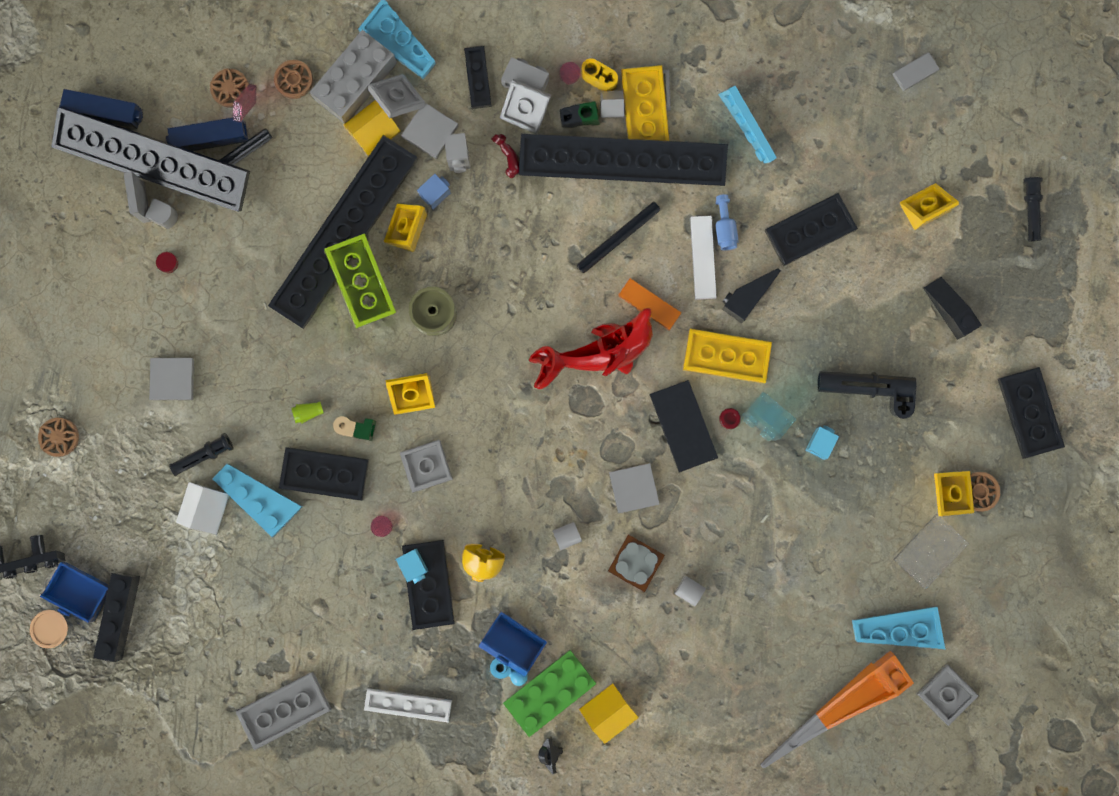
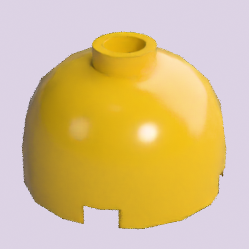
[462,544,505,582]

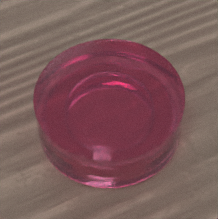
[560,62,580,84]
[371,516,393,537]

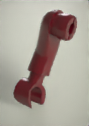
[491,134,519,178]

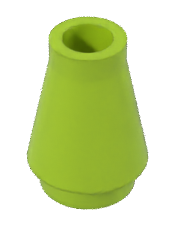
[291,402,324,424]

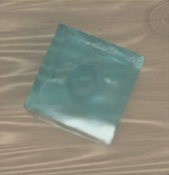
[742,392,796,441]

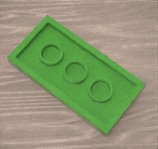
[503,650,596,737]

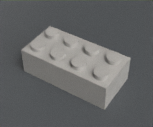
[310,30,397,124]

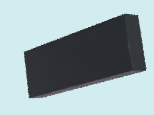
[464,46,492,109]

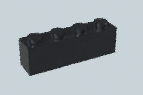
[93,572,140,662]

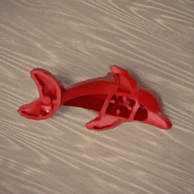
[529,308,653,389]

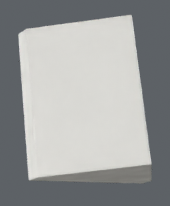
[176,482,229,535]

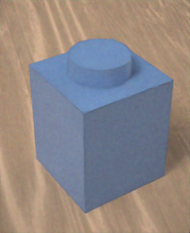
[417,174,451,210]

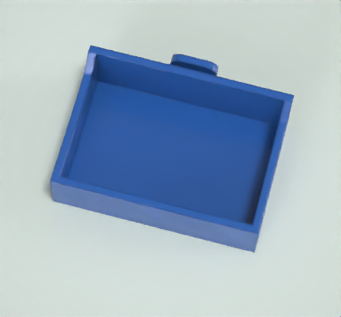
[40,562,109,623]
[478,612,547,677]

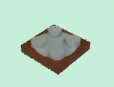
[608,535,665,592]

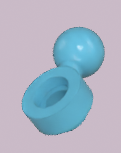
[490,659,528,686]

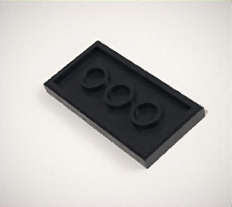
[764,192,858,267]
[998,367,1065,459]
[649,380,718,473]
[279,447,369,501]
[402,540,455,630]

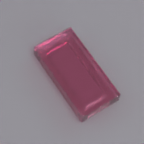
[233,84,257,122]

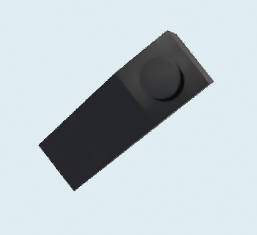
[722,268,781,323]
[923,277,982,340]

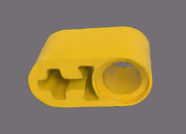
[582,58,618,91]

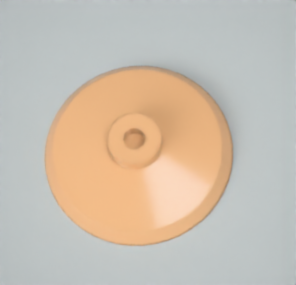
[30,610,68,648]

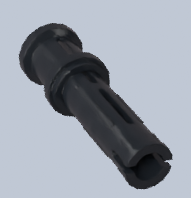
[1023,177,1043,242]
[169,433,234,476]

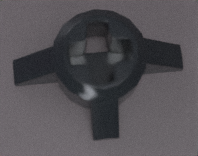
[538,737,563,774]

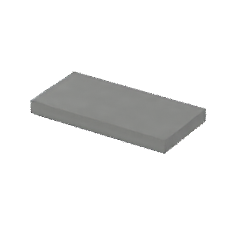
[236,671,332,750]

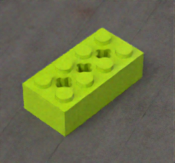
[325,234,396,329]

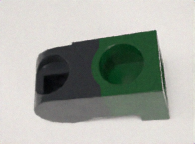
[559,101,600,128]

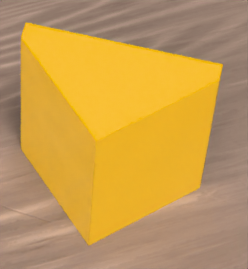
[343,100,401,157]
[900,183,959,230]
[384,204,427,252]
[385,373,435,415]
[934,471,974,516]
[579,683,639,744]

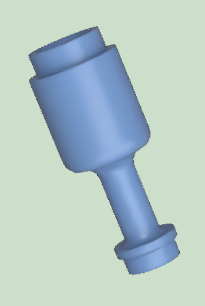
[715,194,739,250]

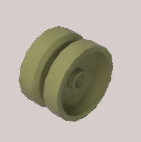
[409,287,457,336]

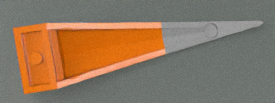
[761,651,914,768]

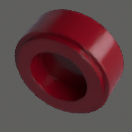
[156,252,178,273]
[719,408,741,429]

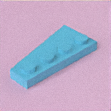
[358,0,436,80]
[718,86,777,163]
[213,464,303,537]
[852,606,946,650]

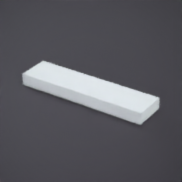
[690,216,716,300]
[364,688,452,722]

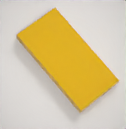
[621,65,670,141]
[683,329,772,384]

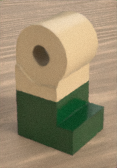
[333,416,376,441]

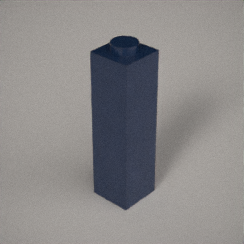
[59,89,143,129]
[166,116,248,151]

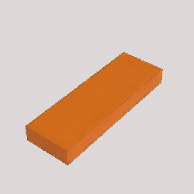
[618,278,681,331]

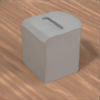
[600,91,624,118]
[145,198,178,229]
[553,522,582,550]
[674,575,706,606]

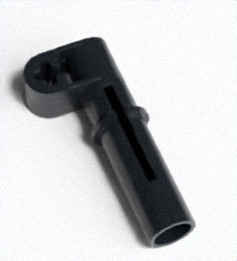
[817,371,917,419]

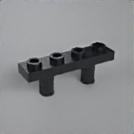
[0,535,66,579]

